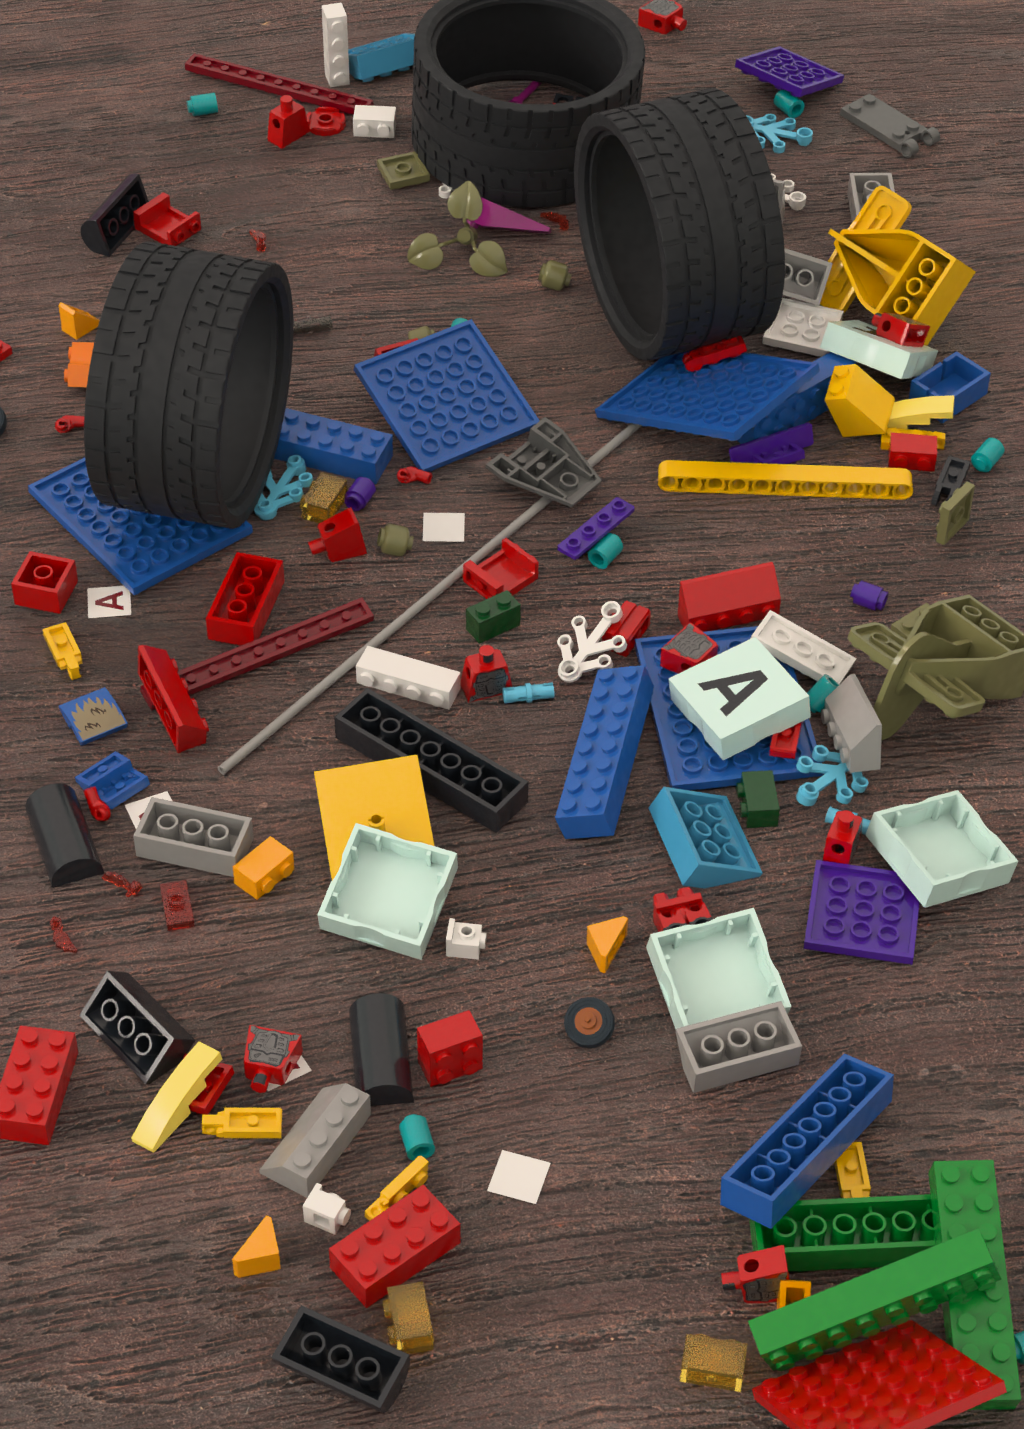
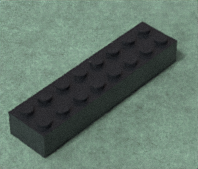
[334,688,529,833]

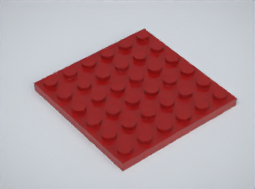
[752,1320,1007,1429]

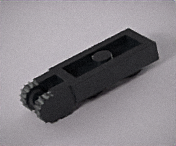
[931,456,971,506]

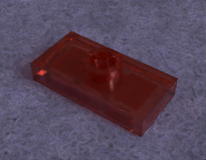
[160,880,195,931]

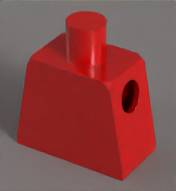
[268,95,309,149]
[308,507,367,562]

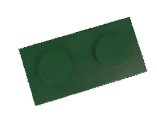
[466,590,521,644]
[736,770,780,828]

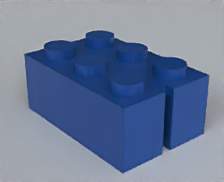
[909,351,991,424]

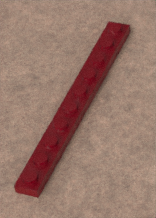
[185,53,374,115]
[140,597,374,711]

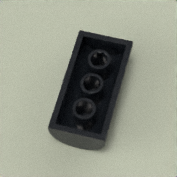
[81,174,149,257]
[25,783,104,888]
[349,993,414,1106]
[271,1305,410,1413]

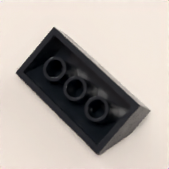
[79,971,195,1084]

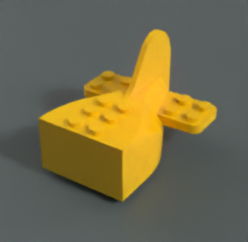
[820,186,976,346]

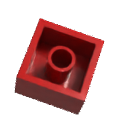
[11,551,78,614]
[417,1010,483,1087]

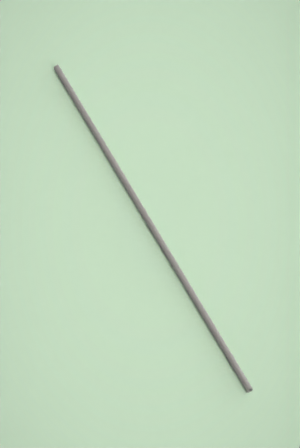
[218,423,642,775]

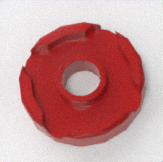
[306,106,346,136]

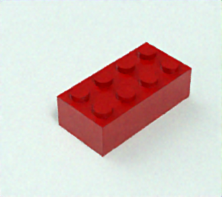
[206,552,285,646]
[0,1025,79,1145]
[329,1184,461,1308]

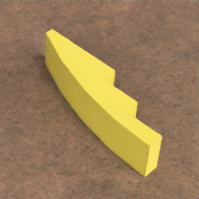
[887,396,955,429]
[131,1042,222,1153]

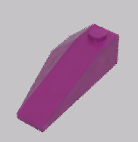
[467,197,552,234]

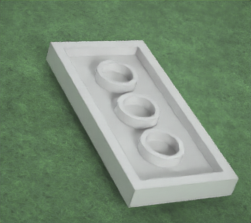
[750,610,857,685]

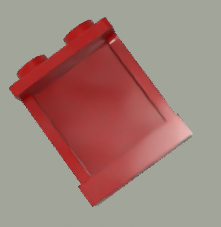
[133,192,201,246]
[463,538,539,599]

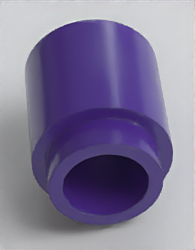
[344,477,376,511]
[850,580,889,611]

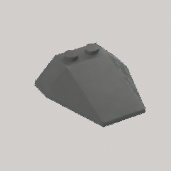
[485,417,602,508]

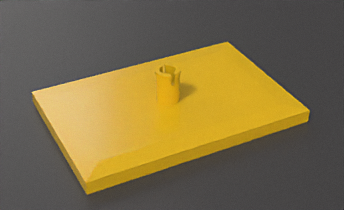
[314,755,434,880]

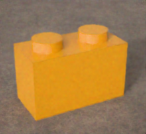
[233,836,294,900]

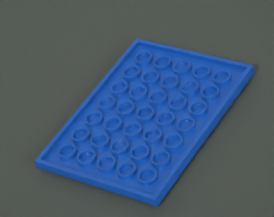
[595,349,820,441]
[28,458,253,595]
[634,626,824,791]

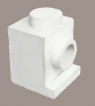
[446,918,487,960]
[303,1183,351,1235]

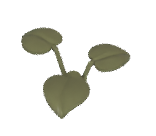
[407,181,508,277]

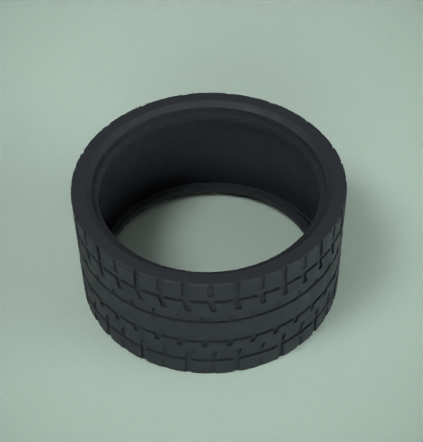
[411,0,645,207]
[574,88,785,361]
[84,241,294,529]

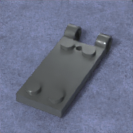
[840,93,940,158]

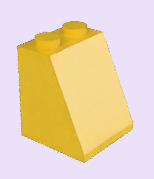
[825,364,895,437]

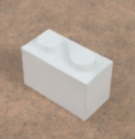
[353,105,396,138]

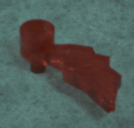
[540,212,569,230]
[249,229,266,251]
[101,871,142,898]
[50,917,78,953]

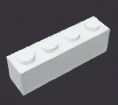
[322,3,350,88]
[356,646,460,710]

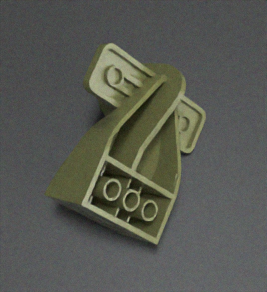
[847,595,1024,740]

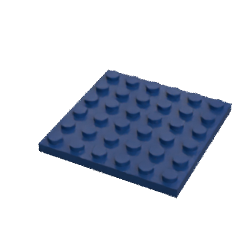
[354,319,540,472]

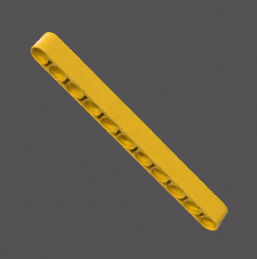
[658,460,913,500]

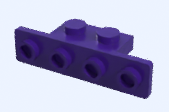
[729,422,814,464]
[557,497,635,560]

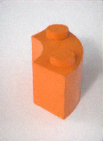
[64,342,94,387]

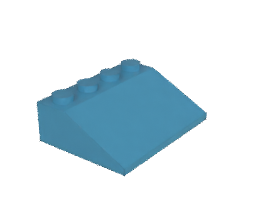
[348,33,415,82]
[649,787,763,889]

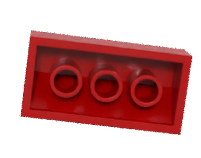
[678,562,781,632]
[138,645,209,753]

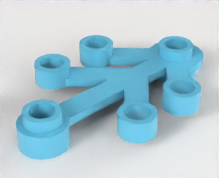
[746,114,813,153]
[254,455,314,520]
[796,745,869,806]

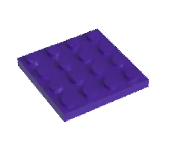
[735,46,844,97]
[803,860,920,965]

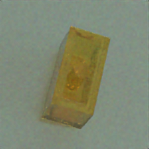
[300,472,348,523]
[382,1282,434,1354]
[680,1334,748,1392]

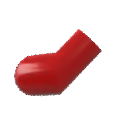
[55,415,84,433]
[397,466,432,484]
[83,786,111,822]

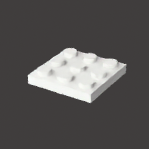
[762,298,844,357]

